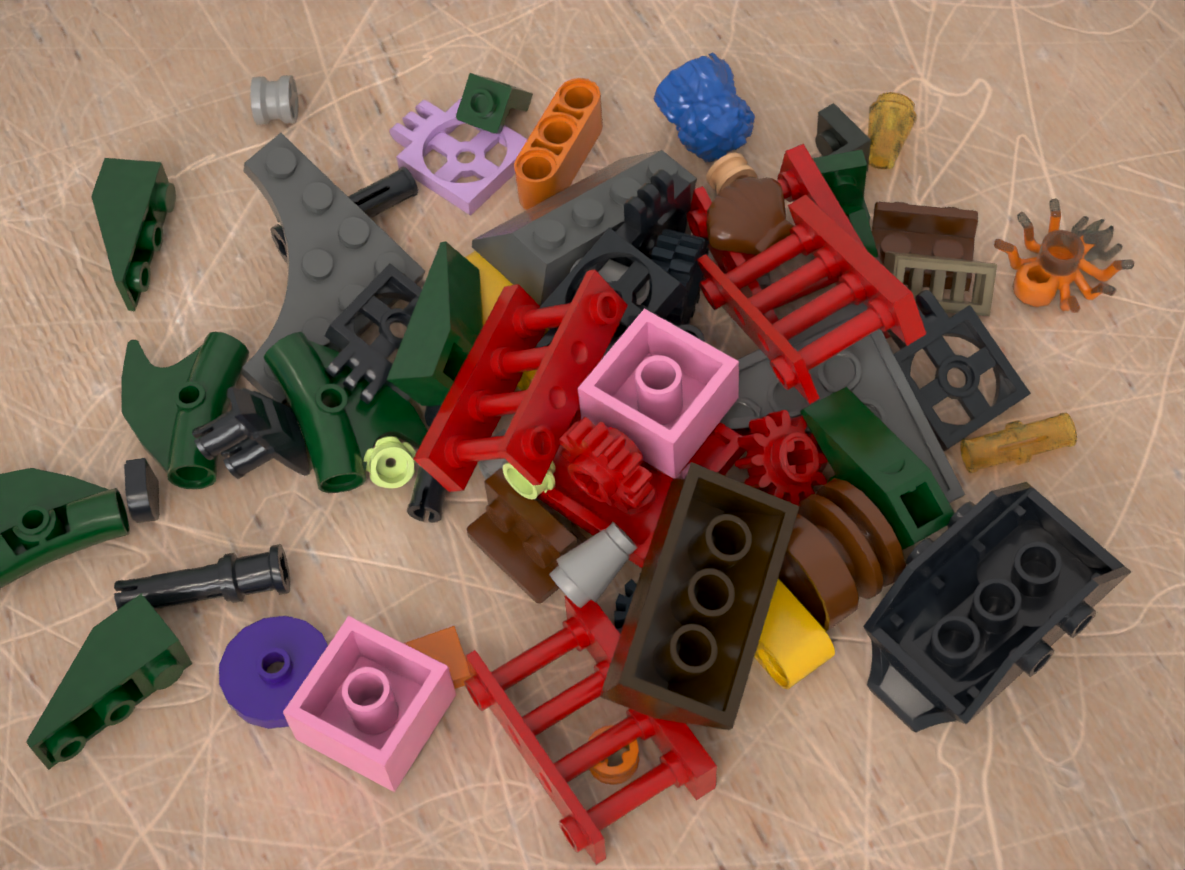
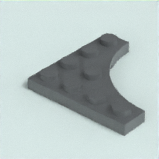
[241,133,425,405]
[720,303,965,503]

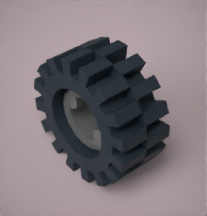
[640,229,709,327]

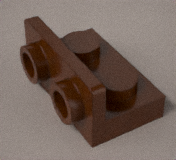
[872,202,978,291]
[467,468,578,603]

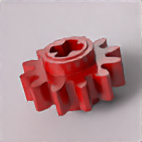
[735,410,828,506]
[558,417,654,512]

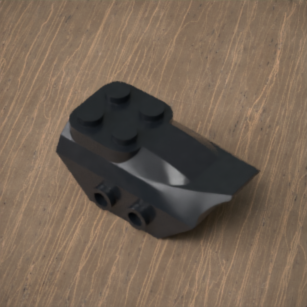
[863,482,1131,733]

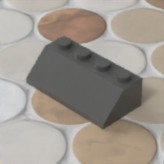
[472,150,697,306]

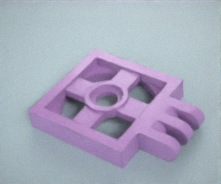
[389,98,527,216]

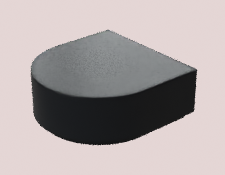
[124,458,160,523]

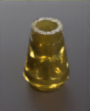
[867,92,917,170]

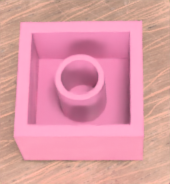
[578,309,739,479]
[283,616,456,792]

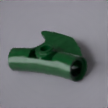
[121,332,249,489]
[264,332,428,493]
[0,468,130,589]

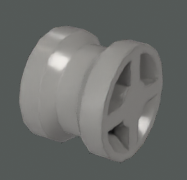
[250,75,298,125]

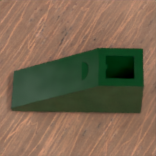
[91,158,176,311]
[387,242,483,406]
[800,387,955,550]
[26,593,193,770]

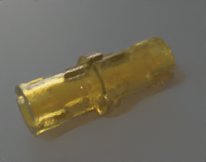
[960,412,1077,473]

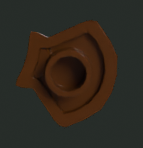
[706,177,794,255]

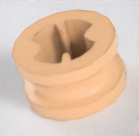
[706,152,757,195]

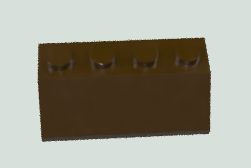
[600,462,800,730]

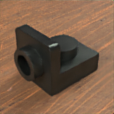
[815,103,871,172]

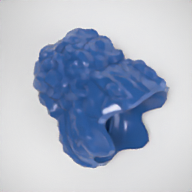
[654,53,755,162]

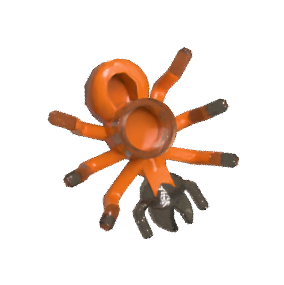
[994,198,1135,313]

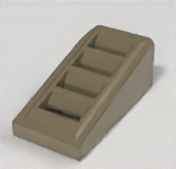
[883,251,997,316]

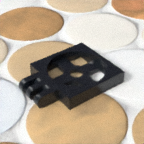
[610,169,691,267]
[535,227,688,359]
[324,263,422,405]
[887,290,1031,452]

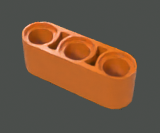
[514,78,603,210]

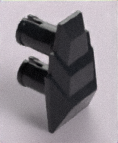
[192,387,310,479]

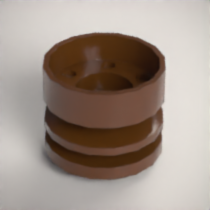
[778,478,906,631]

